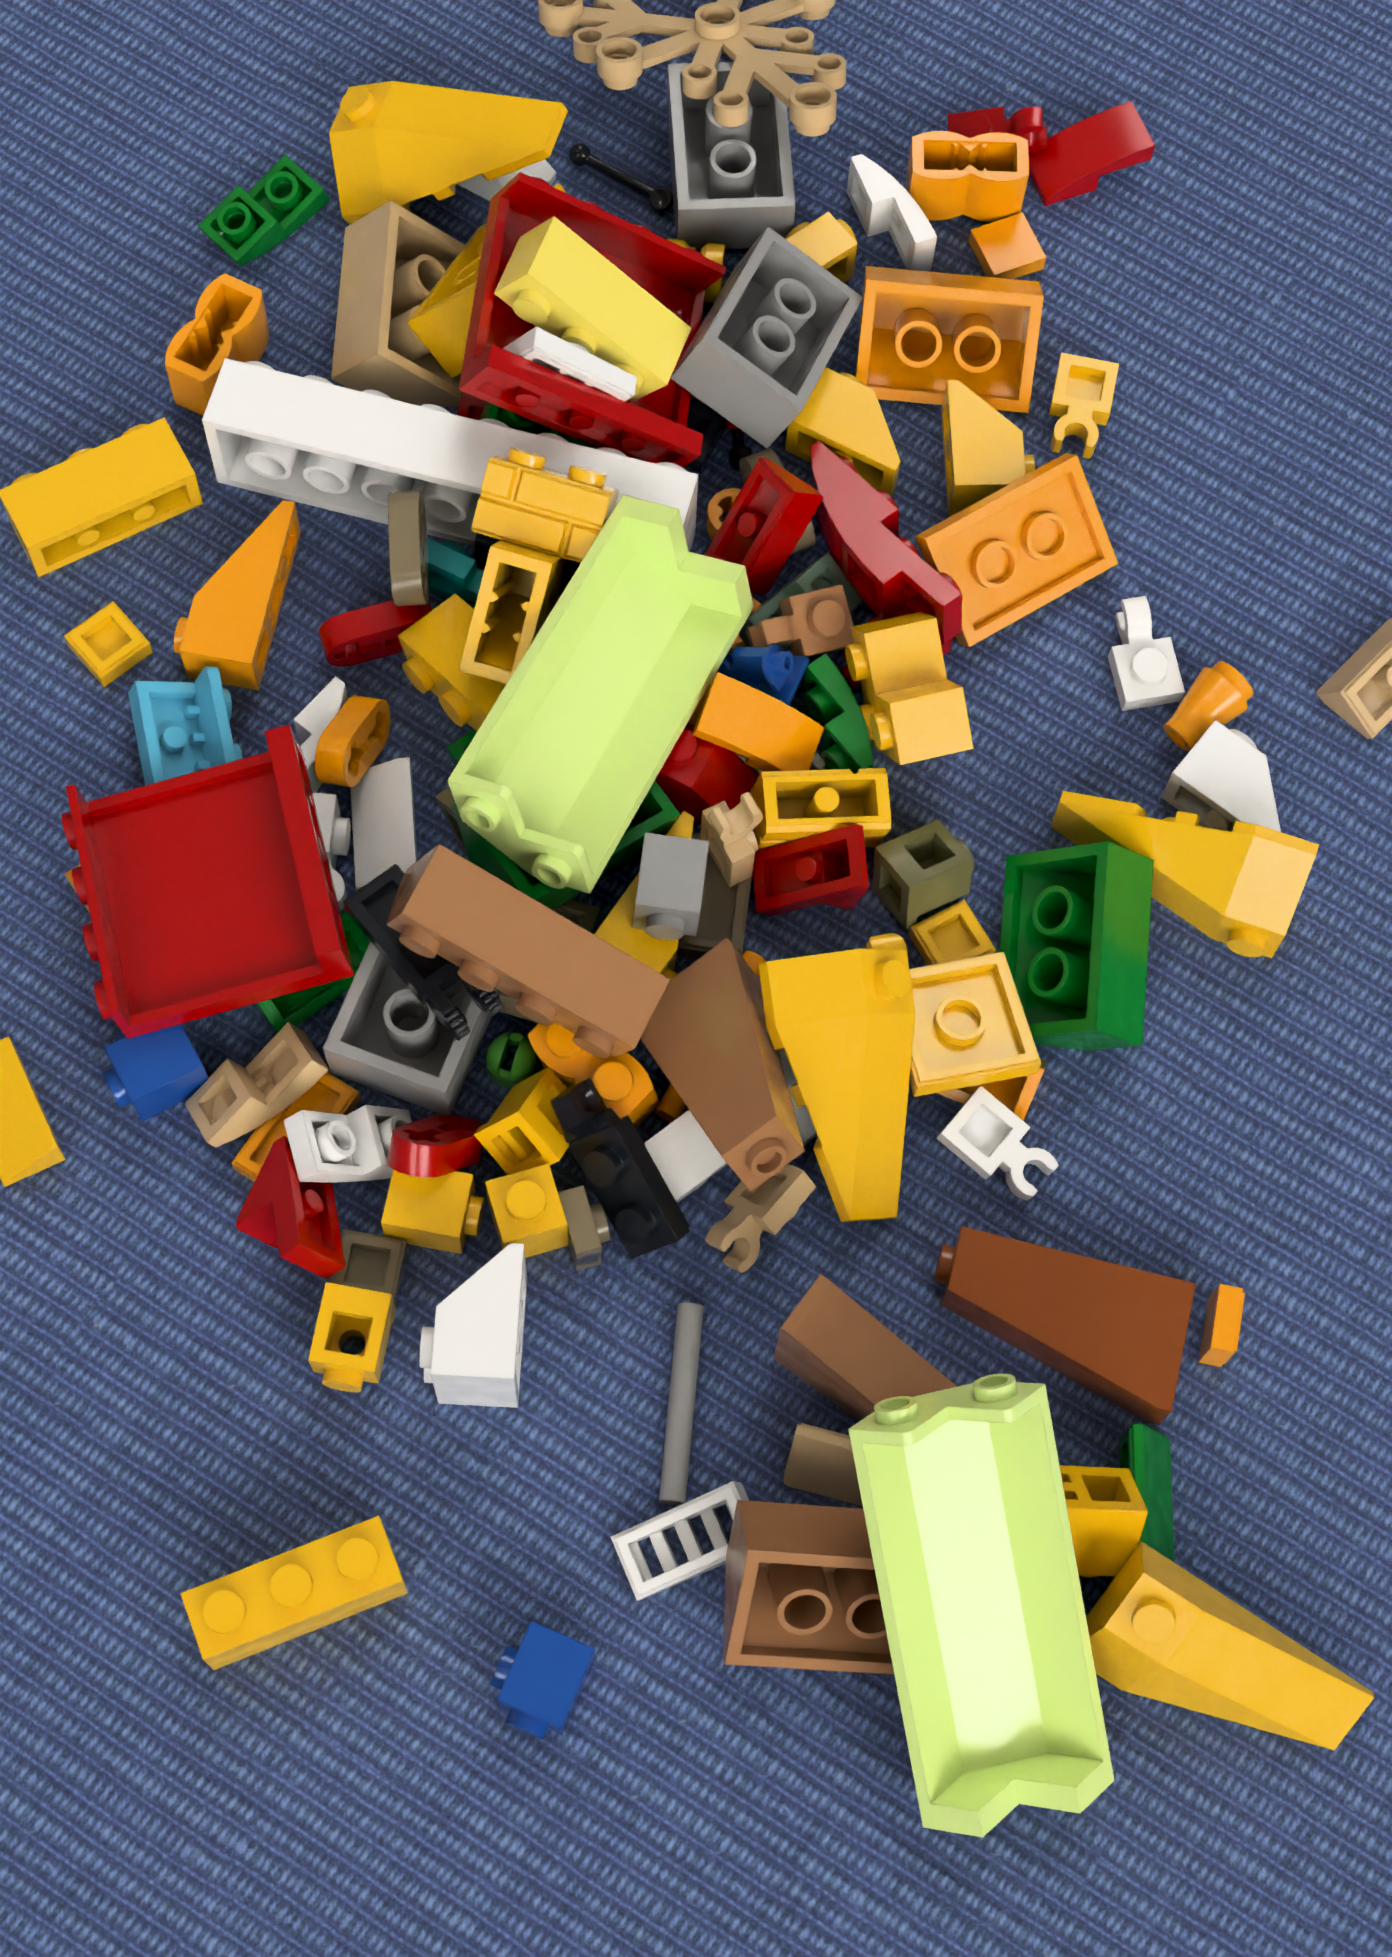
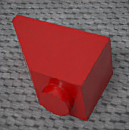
[655,722,758,830]

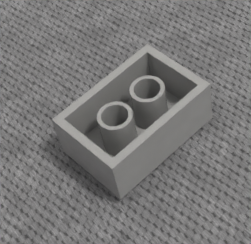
[667,62,796,250]
[670,227,863,448]
[323,941,501,1115]

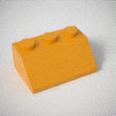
[855,266,1044,413]

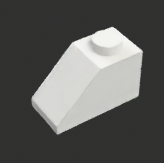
[1161,720,1281,832]

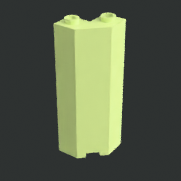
[447,495,754,894]
[848,1374,1115,1838]

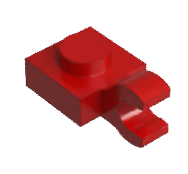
[948,106,1048,152]

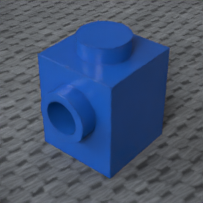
[102,1024,208,1122]
[491,1621,596,1740]

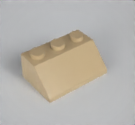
[331,201,465,407]

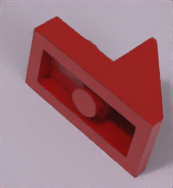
[753,824,869,917]
[236,1136,346,1279]

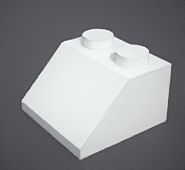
[420,1243,527,1408]

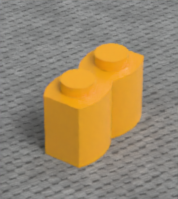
[906,131,1029,222]
[165,273,270,416]
[528,1021,660,1129]

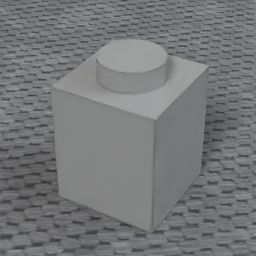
[632,833,709,940]

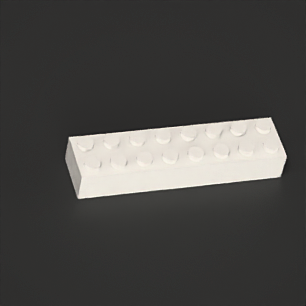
[202,358,698,552]

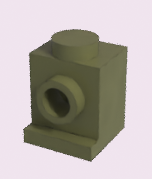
[872,820,974,930]

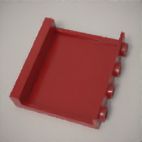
[459,172,726,468]
[61,724,355,1039]

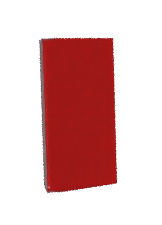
[705,457,823,594]

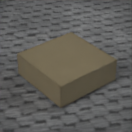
[330,1229,408,1305]

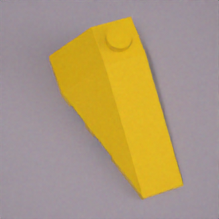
[329,81,568,224]
[1051,791,1319,959]
[758,949,916,1222]
[1086,1541,1375,1750]

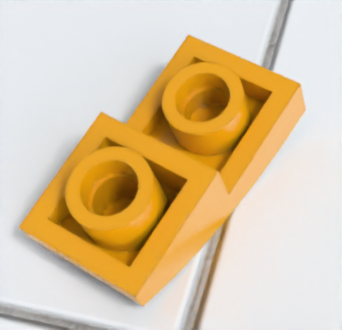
[692,672,824,772]

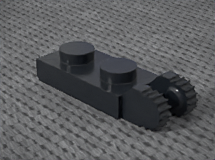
[343,864,504,1041]

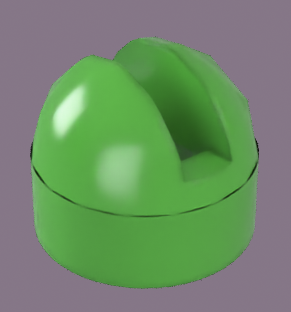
[485,1032,537,1088]

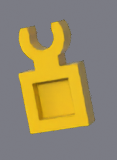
[1049,352,1119,459]

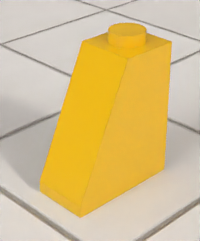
[459,540,568,684]

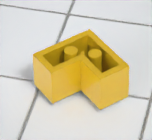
[846,611,974,765]

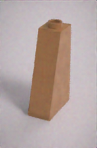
[640,937,805,1191]
[773,1274,957,1421]

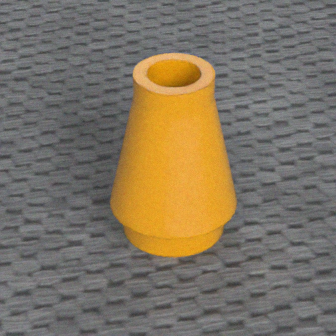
[1163,661,1254,751]

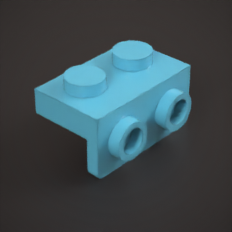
[128,666,243,786]

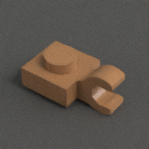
[746,584,854,658]

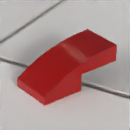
[1028,101,1155,206]

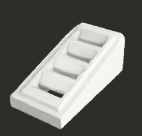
[611,1481,749,1601]

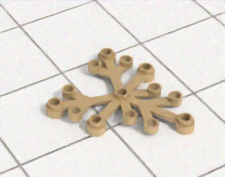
[538,0,847,137]

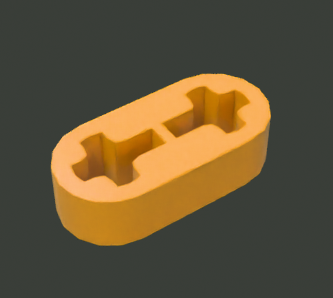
[315,695,391,787]

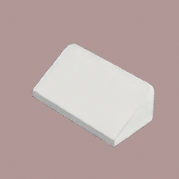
[350,757,418,891]

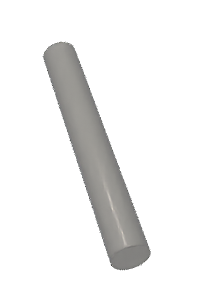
[659,1302,704,1506]

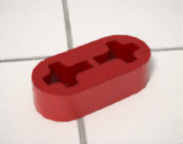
[318,600,432,667]
[387,1114,483,1177]

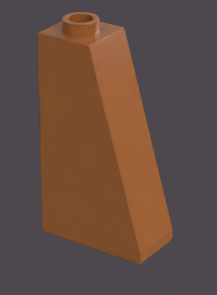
[933,1226,1196,1425]

